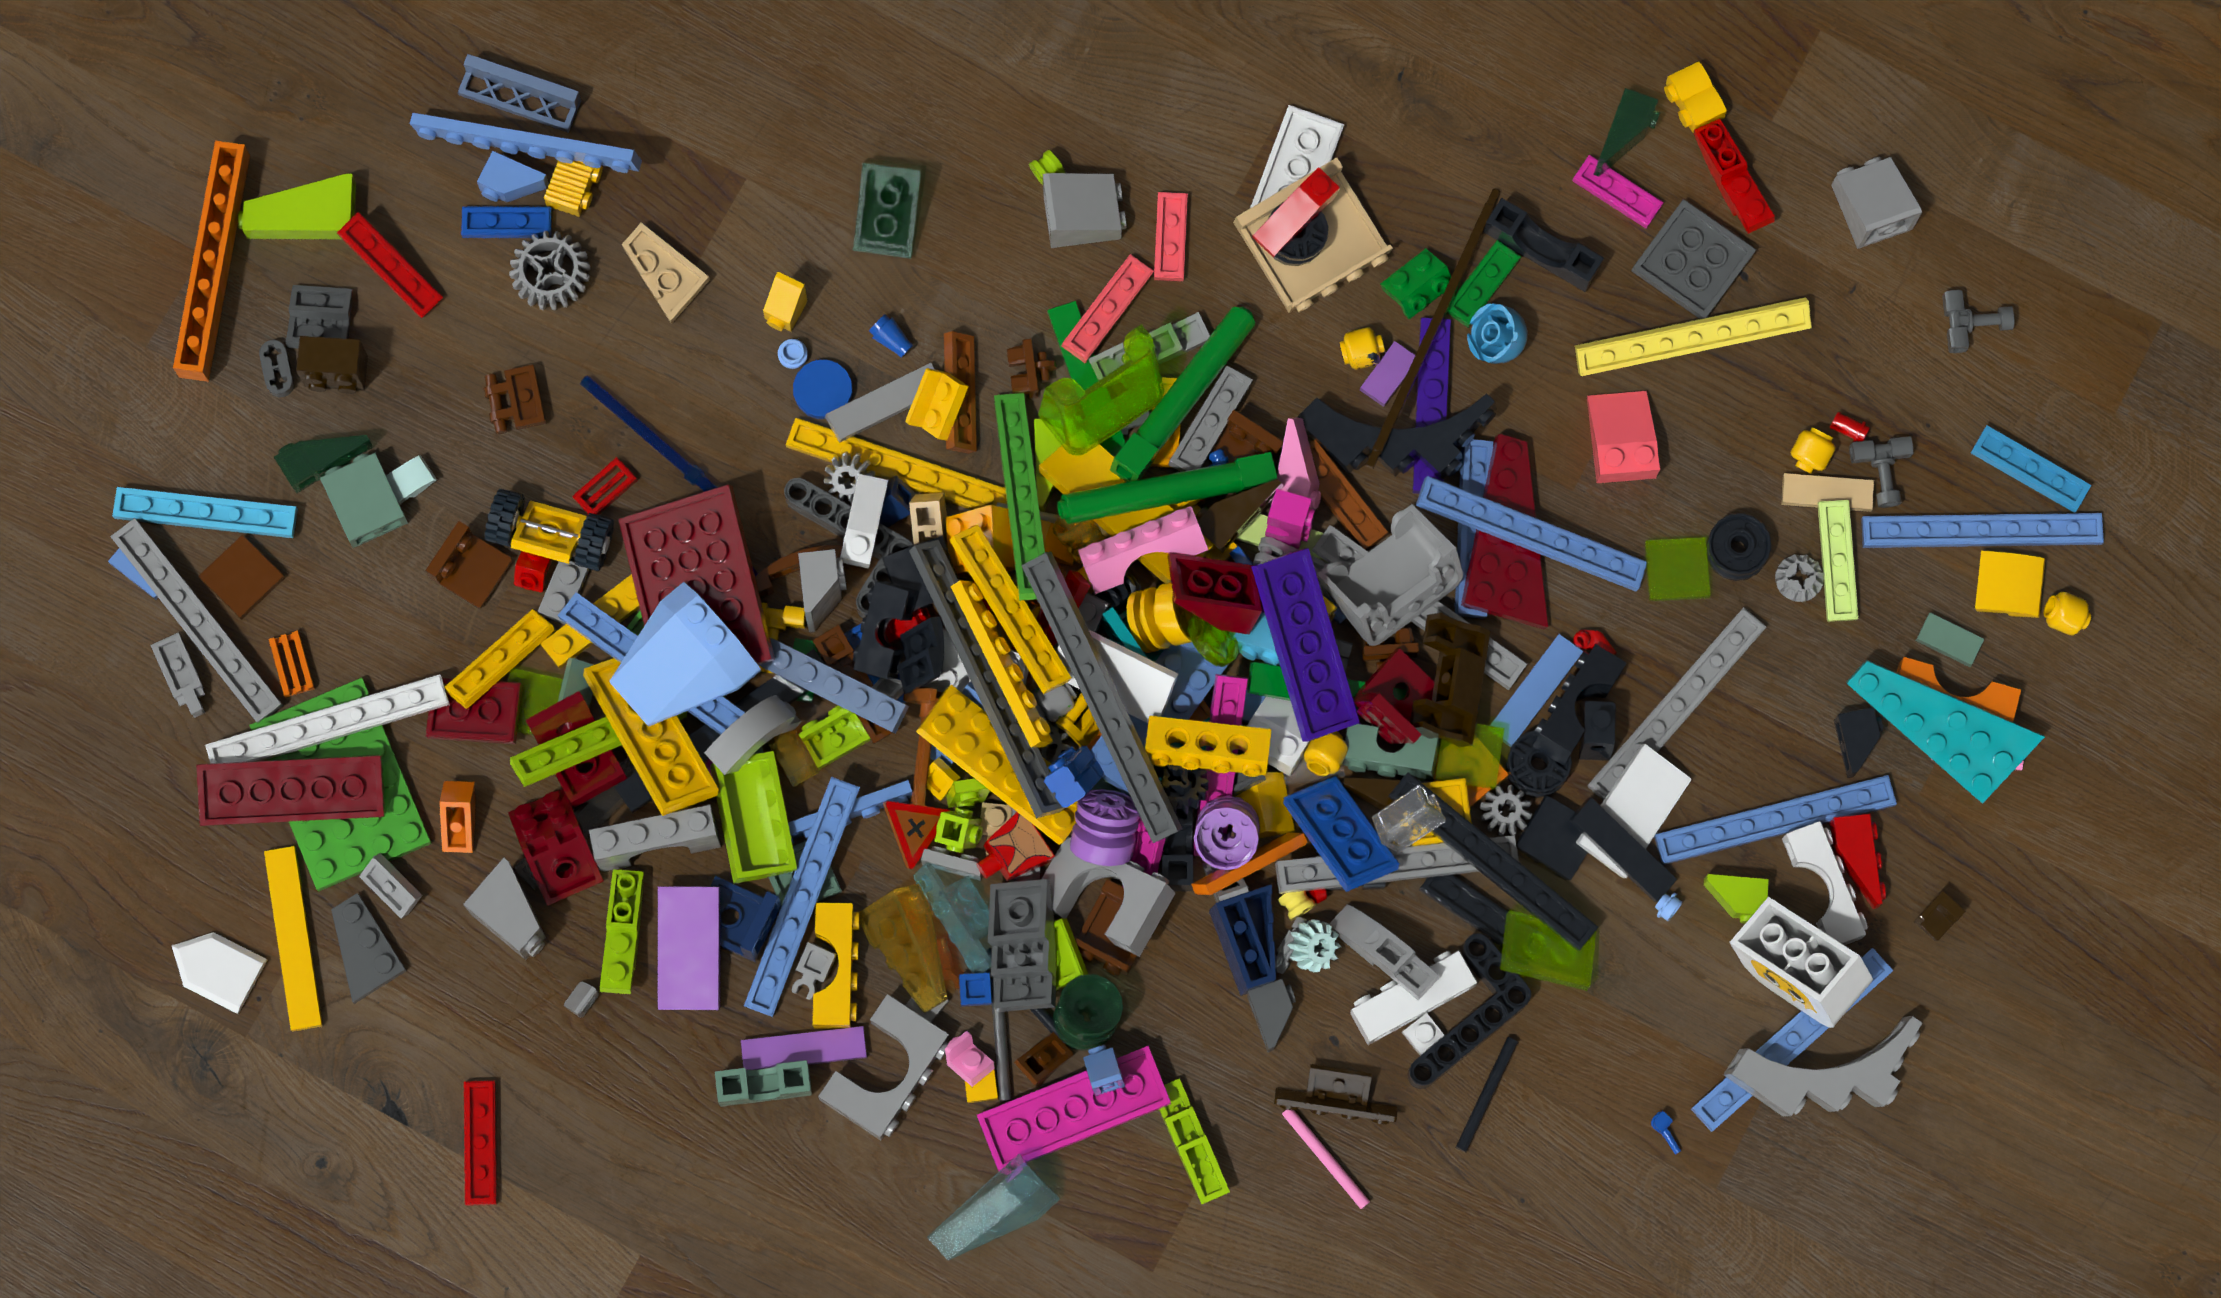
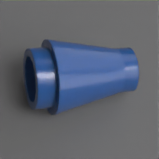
[869,314,913,358]

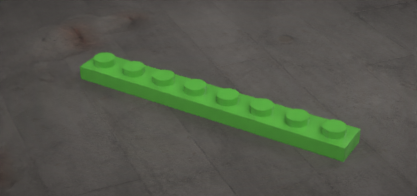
[994,393,1045,601]

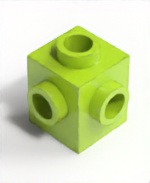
[935,807,983,853]

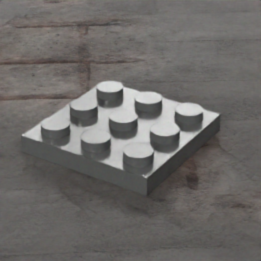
[1631,199,1756,319]

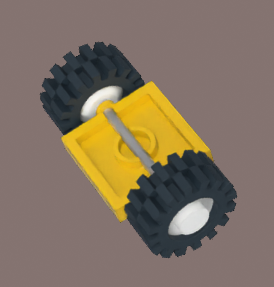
[485,488,614,571]

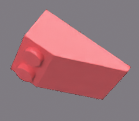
[1587,391,1660,483]

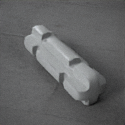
[1275,917,1308,974]

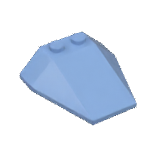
[609,582,761,727]

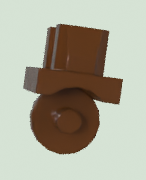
[1007,339,1057,399]
[1362,628,1419,671]

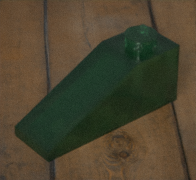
[1594,88,1660,177]
[274,435,373,494]

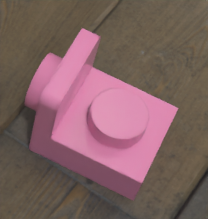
[945,1031,995,1087]

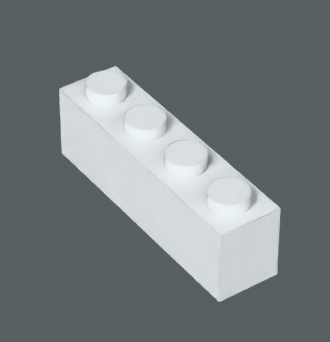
[1350,951,1477,1045]

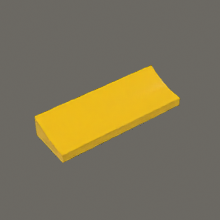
[1039,427,1214,583]

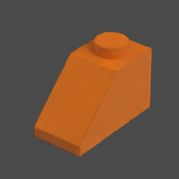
[439,781,476,853]

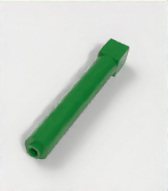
[1110,306,1255,482]
[1057,452,1278,524]

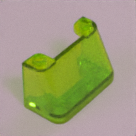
[1038,324,1164,456]

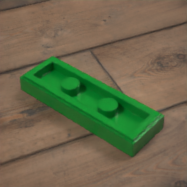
[1446,240,1521,328]

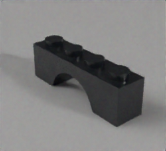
[1484,198,1604,292]
[1533,644,1626,765]

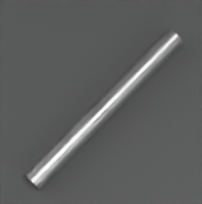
[990,978,1011,1101]

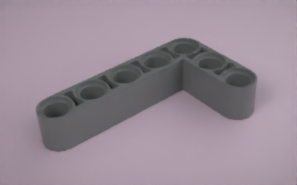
[784,478,913,618]

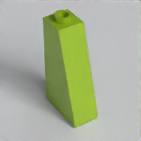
[238,174,356,239]

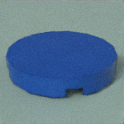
[793,360,852,419]

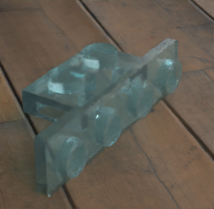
[913,863,991,974]

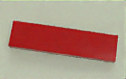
[336,212,443,319]
[464,1080,497,1206]

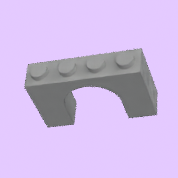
[589,805,721,872]
[1042,837,1175,957]
[818,994,949,1141]

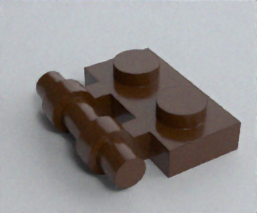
[484,365,546,434]

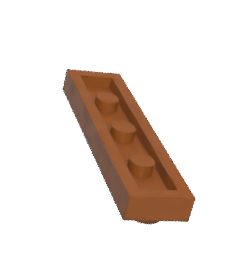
[944,331,977,454]
[1309,440,1388,550]

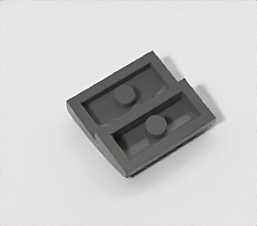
[286,285,353,349]

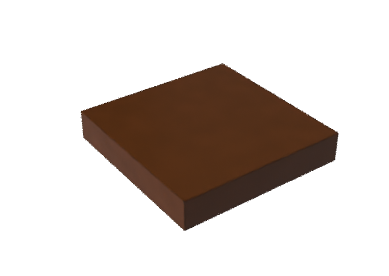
[199,535,285,620]

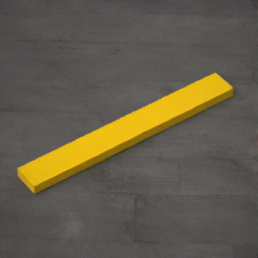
[786,418,1007,510]

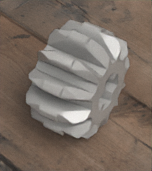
[824,451,875,503]
[1480,785,1532,837]

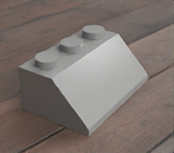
[798,549,847,632]

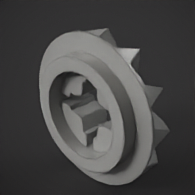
[1775,554,1824,602]

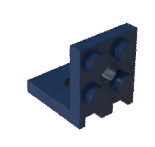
[710,876,782,963]

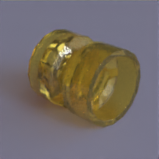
[1053,517,1107,564]

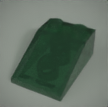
[853,158,926,259]

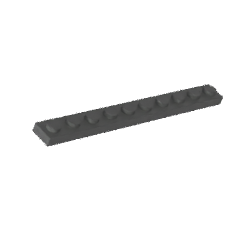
[909,540,1065,819]
[1021,551,1183,843]

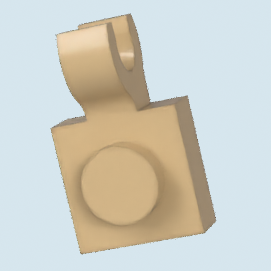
[980,802,1012,856]

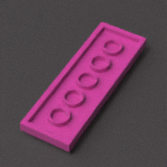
[977,1046,1171,1173]

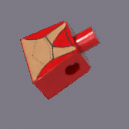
[976,812,1055,881]

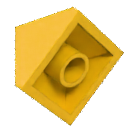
[1231,772,1295,839]

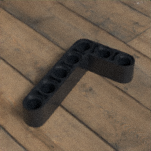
[1407,934,1531,1089]

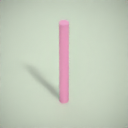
[1282,1110,1370,1209]

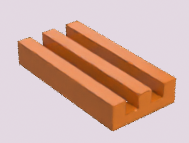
[269,630,315,698]

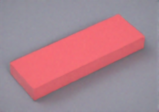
[1154,192,1188,281]

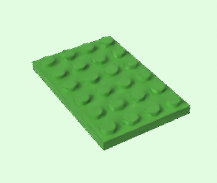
[249,678,432,892]

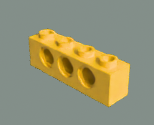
[1145,716,1271,777]

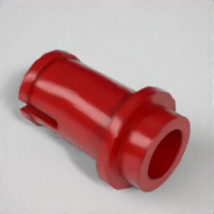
[1830,411,1870,442]

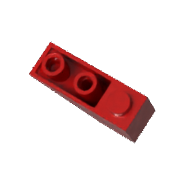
[1829,814,1886,909]

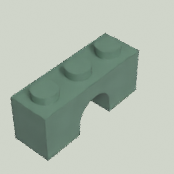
[1343,724,1440,781]
[715,1060,812,1107]

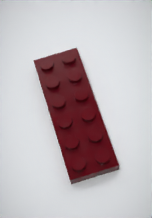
[196,755,385,826]

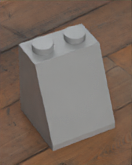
[1831,157,1922,249]
[1043,173,1126,248]
[463,858,546,960]

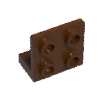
[1202,410,1283,468]
[425,521,512,609]

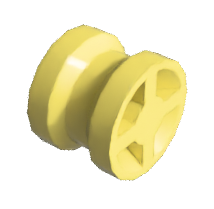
[1278,891,1316,921]

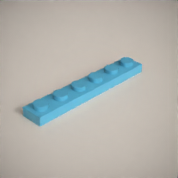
[112,487,298,538]

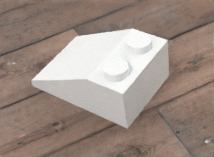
[1247,697,1311,777]

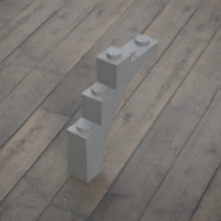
[1723,1016,1922,1117]

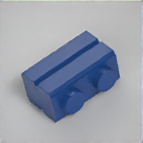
[1044,745,1104,808]

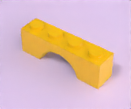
[812,903,859,1029]

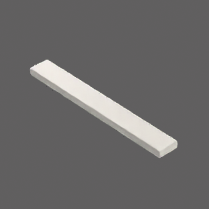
[205,674,450,763]

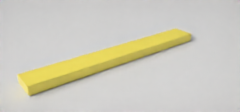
[1575,297,1812,376]

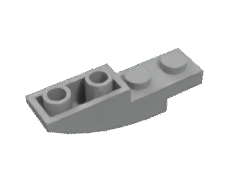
[1329,904,1439,1001]

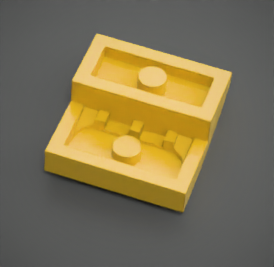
[1975,551,2045,618]

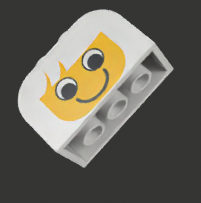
[1729,897,1873,1028]

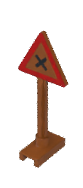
[883,688,950,869]

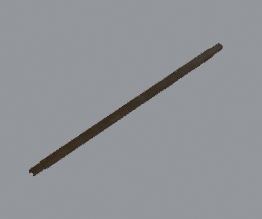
[1366,189,1500,469]

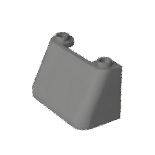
[1317,504,1463,646]

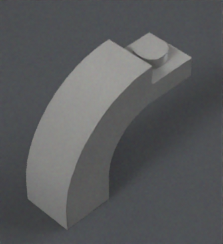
[704,695,802,775]

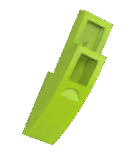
[600,869,644,994]

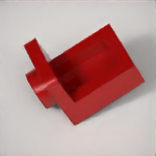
[514,551,553,593]

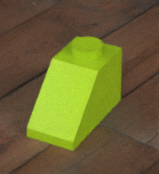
[1703,874,1769,924]

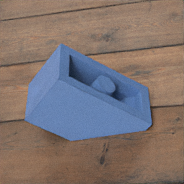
[477,151,549,202]
[1083,1045,1125,1096]

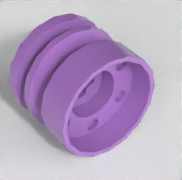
[1070,789,1140,866]
[1194,795,1260,870]

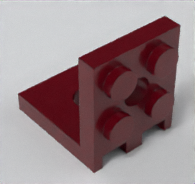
[1353,648,1434,744]
[525,691,627,808]
[508,789,604,906]

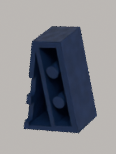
[1209,884,1276,996]

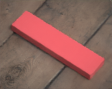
[1061,254,1154,363]

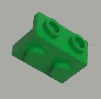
[1380,248,1451,319]

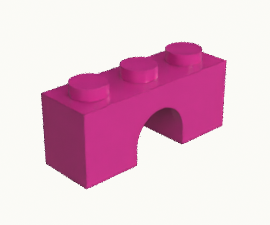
[1265,489,1315,549]

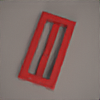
[572,457,638,515]

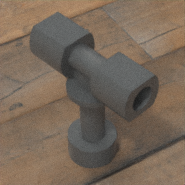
[1942,290,2014,353]
[1849,436,1913,508]

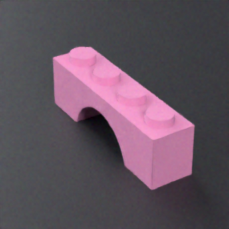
[1078,506,1208,594]

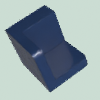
[879,475,916,528]

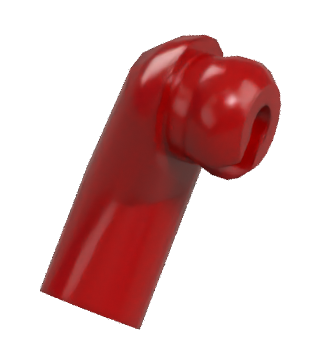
[1573,630,1617,656]

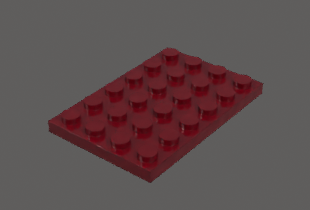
[618,485,775,665]

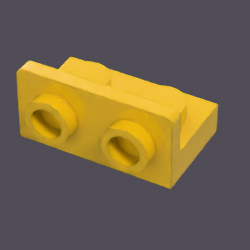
[905,368,969,441]

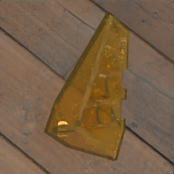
[859,884,948,1013]

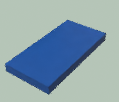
[1283,776,1400,892]

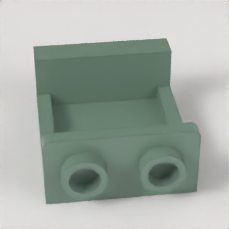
[320,453,408,548]

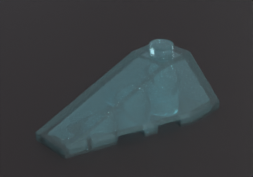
[927,1154,1060,1260]

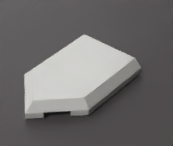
[172,932,268,1014]

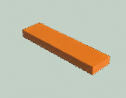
[1191,832,1308,895]

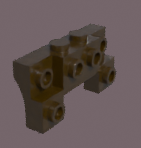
[1410,612,1491,747]

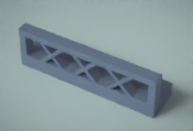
[458,54,581,133]

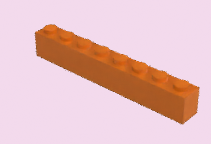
[173,141,250,382]

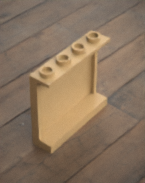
[1233,158,1393,313]

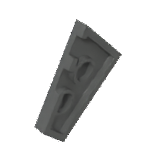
[331,893,406,1004]

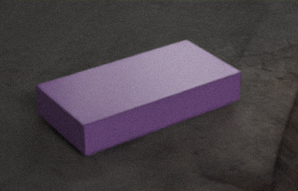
[1360,341,1415,407]

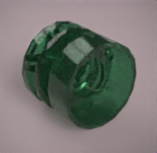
[1053,974,1123,1051]

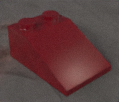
[1167,552,1262,635]

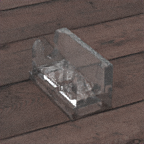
[1372,785,1446,853]

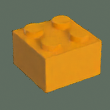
[946,505,1015,581]

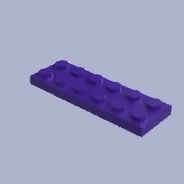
[1251,548,1360,742]

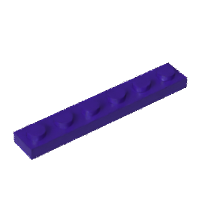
[1412,318,1451,494]

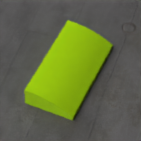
[710,751,797,884]

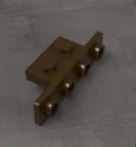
[1274,1064,1397,1124]

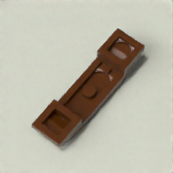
[755,545,846,599]
[812,625,900,744]

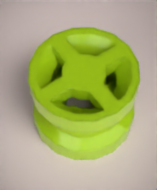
[1029,150,1065,185]

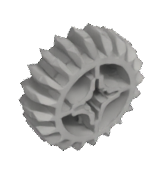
[509,231,590,311]

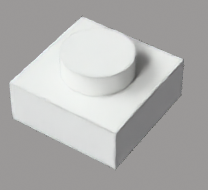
[1402,1013,1445,1056]

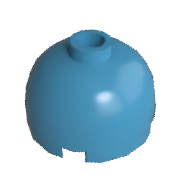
[1467,304,1528,364]

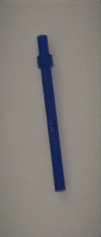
[580,375,718,492]

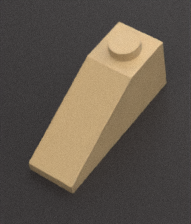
[909,493,948,549]

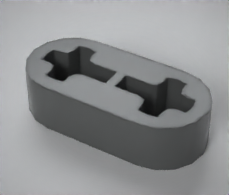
[259,340,294,398]

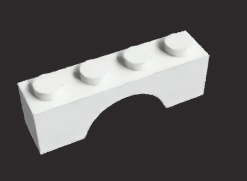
[1782,821,1868,945]

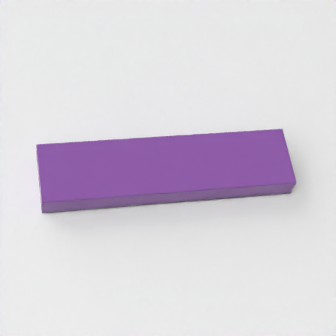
[741,1026,867,1070]

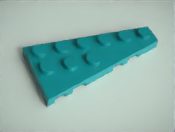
[1846,660,2045,804]

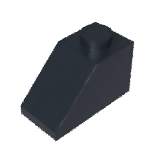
[1834,707,1883,778]

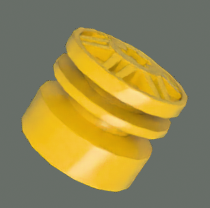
[1126,582,1202,653]

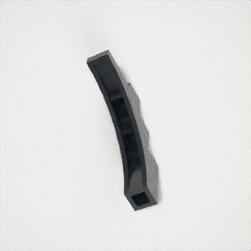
[1296,393,1497,480]

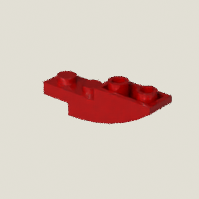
[1694,118,1775,234]

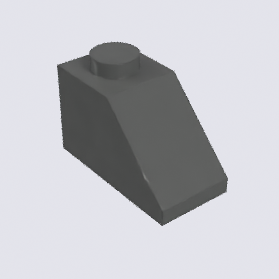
[1247,979,1296,1053]

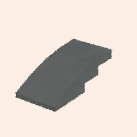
[988,879,1056,1012]

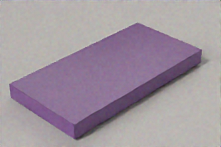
[658,886,720,1010]

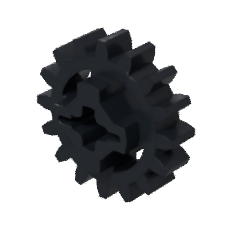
[1152,764,1209,814]

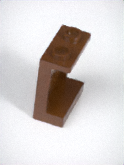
[1075,879,1137,977]

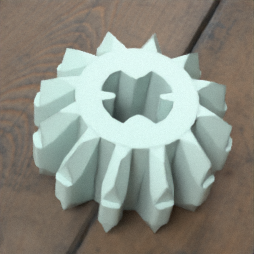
[1287,919,1341,972]

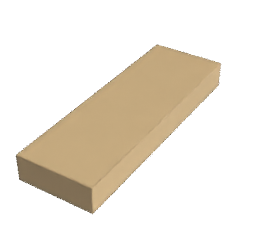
[1781,473,1874,512]

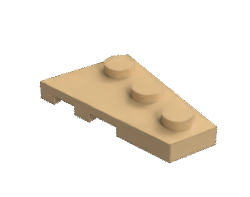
[622,223,710,324]

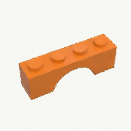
[1897,657,2021,722]

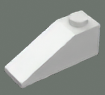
[840,474,888,569]

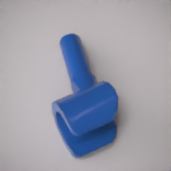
[1651,1111,1681,1154]

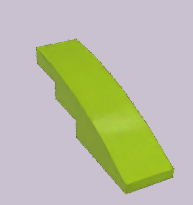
[1159,1078,1230,1204]

